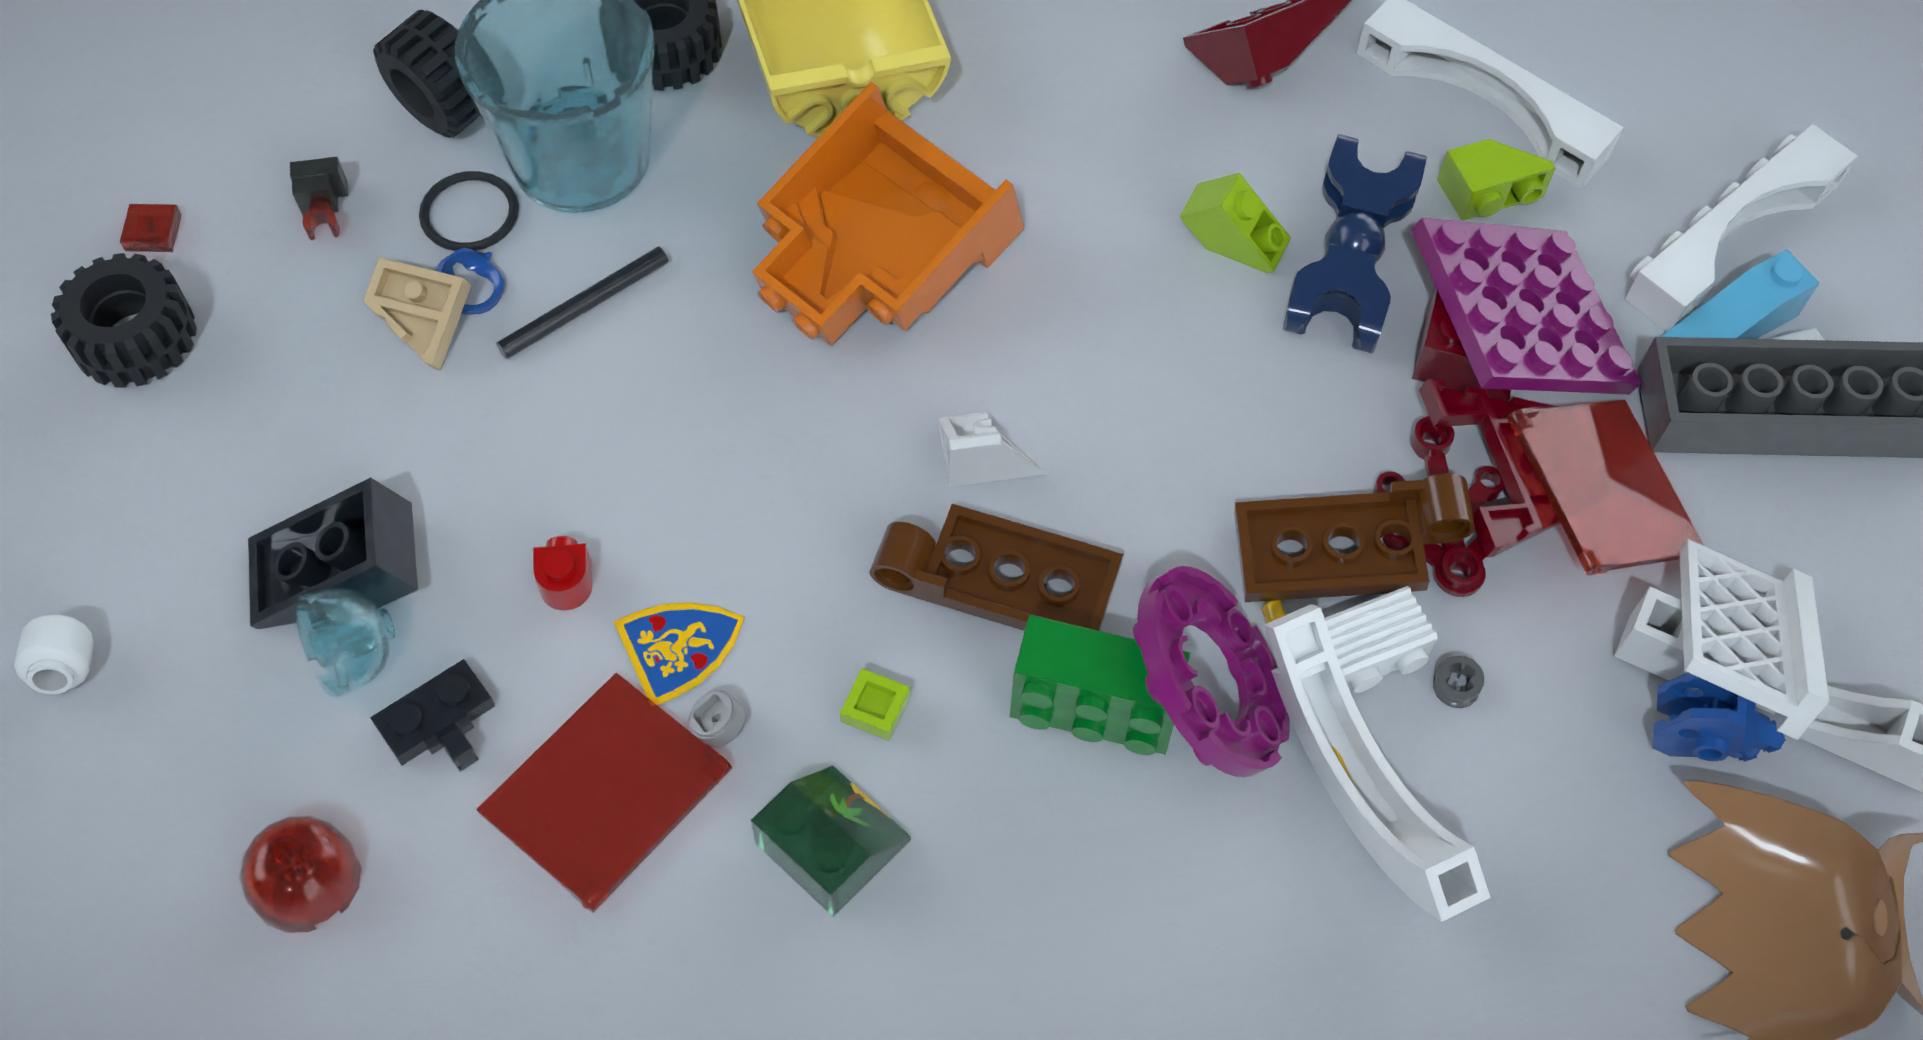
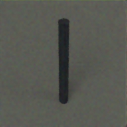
[496,246,668,359]

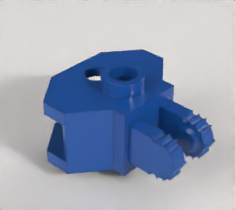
[1652,672,1786,762]

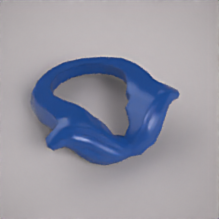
[436,248,505,315]

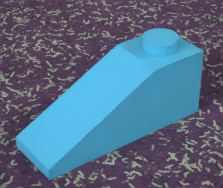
[1661,249,1820,339]

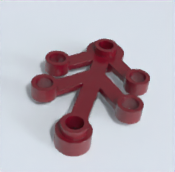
[1373,416,1504,597]

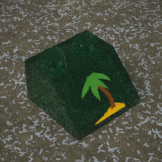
[751,765,911,917]

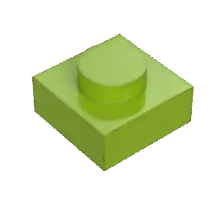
[840,668,911,741]

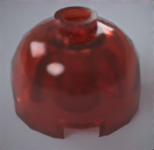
[239,816,361,933]

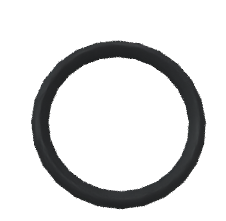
[419,171,519,251]

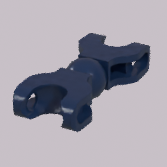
[1283,134,1427,353]

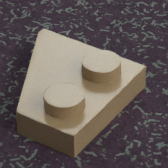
[363,257,472,370]

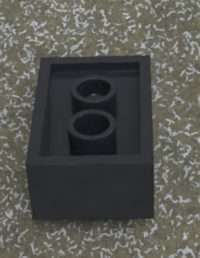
[248,477,418,630]

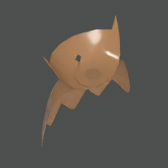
[1669,780,1923,1040]

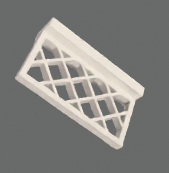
[1679,539,1829,740]

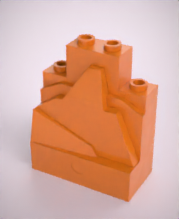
[752,81,1024,346]

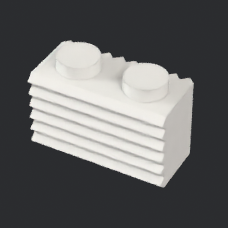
[1324,586,1438,693]

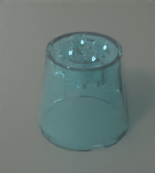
[455,0,655,213]

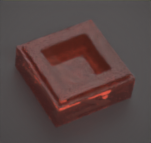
[120,204,182,252]

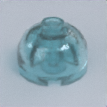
[295,587,395,698]

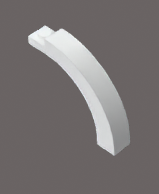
[1264,604,1491,922]

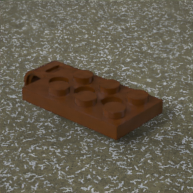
[1234,473,1475,603]
[869,504,1124,631]

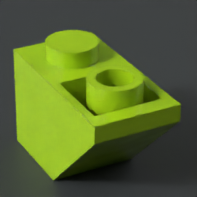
[1437,139,1556,221]
[1179,172,1291,273]

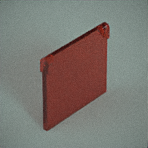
[1507,400,1704,576]
[476,672,733,913]

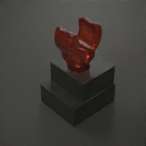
[290,156,348,240]

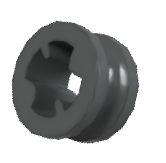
[1433,656,1484,708]

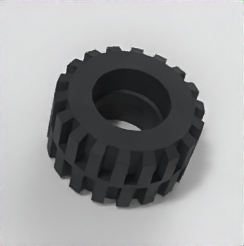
[604,0,722,91]
[373,9,498,138]
[51,253,197,388]

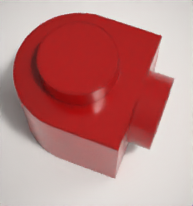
[533,536,592,611]

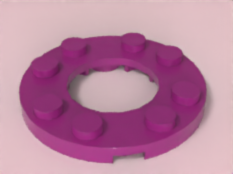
[1133,566,1290,777]

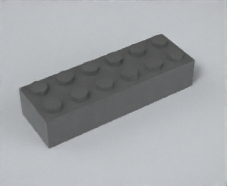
[1637,337,1923,458]

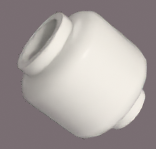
[14,614,94,694]

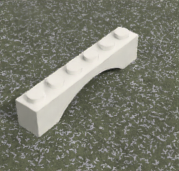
[1356,0,1624,189]
[1625,124,1858,332]
[1614,587,1923,793]

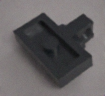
[370,659,495,772]

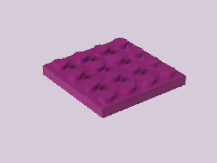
[1411,218,1642,395]

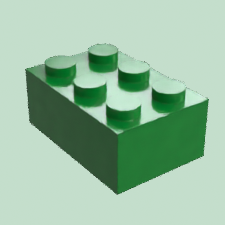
[1010,614,1191,755]

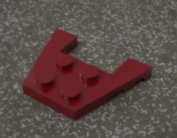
[1419,379,1609,558]

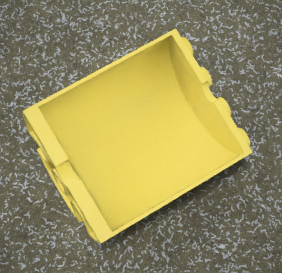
[737,0,951,137]

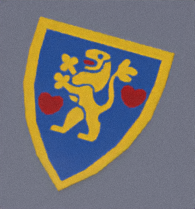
[613,602,745,708]

